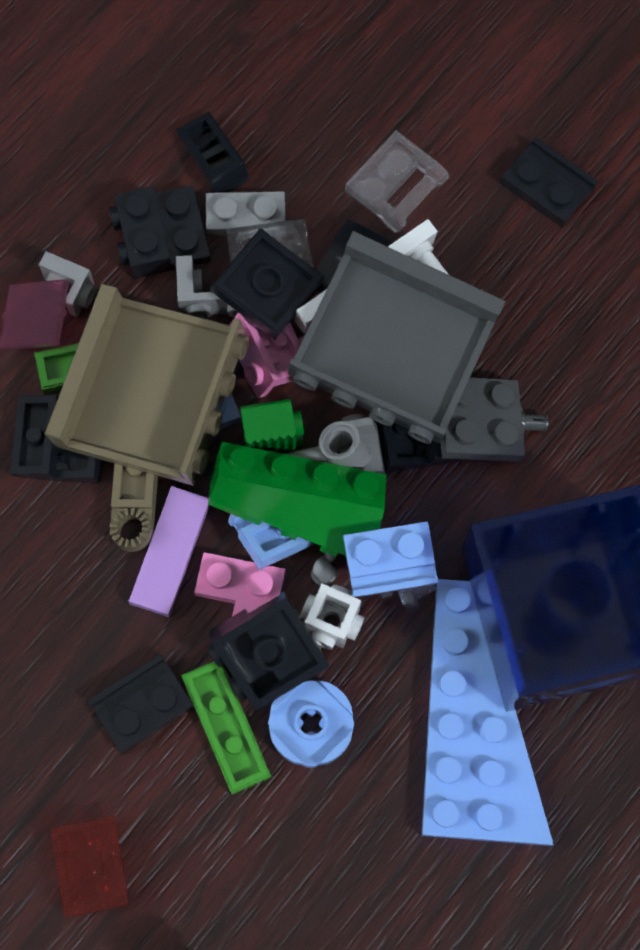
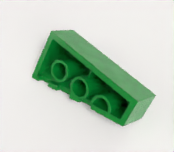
[208,442,386,557]

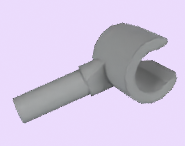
[311,553,340,586]

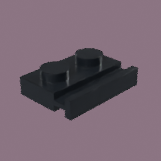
[500,137,598,228]
[88,654,195,755]

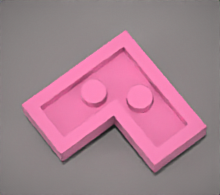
[194,552,286,616]

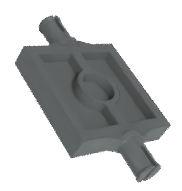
[440,378,548,462]

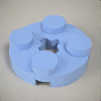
[268,680,354,768]

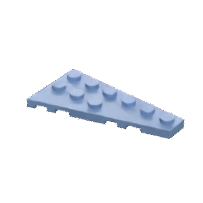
[421,579,553,846]

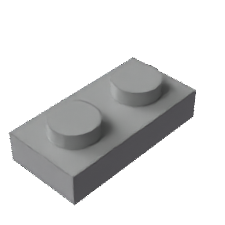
[206,191,286,236]

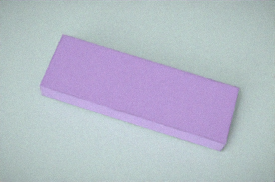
[128,486,210,617]

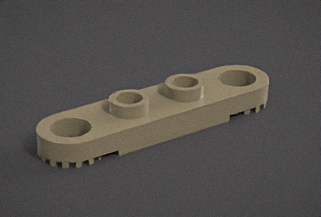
[109,464,158,552]

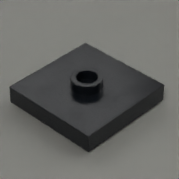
[210,228,325,340]

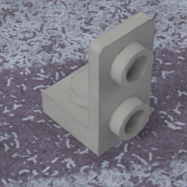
[176,255,238,319]

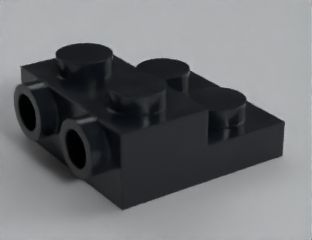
[109,185,211,279]
[207,592,330,711]

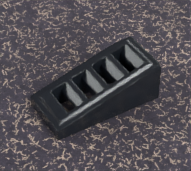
[176,112,249,193]

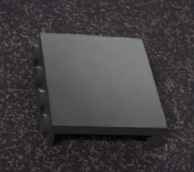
[288,231,506,444]

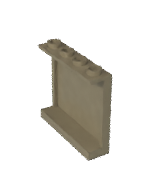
[45,284,249,486]

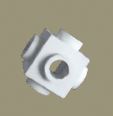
[300,584,365,650]

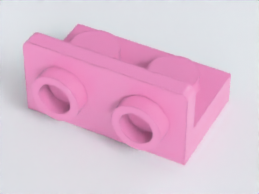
[229,312,301,398]

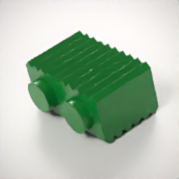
[240,399,304,454]

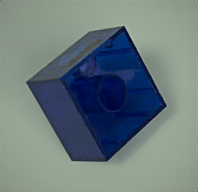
[461,485,640,712]

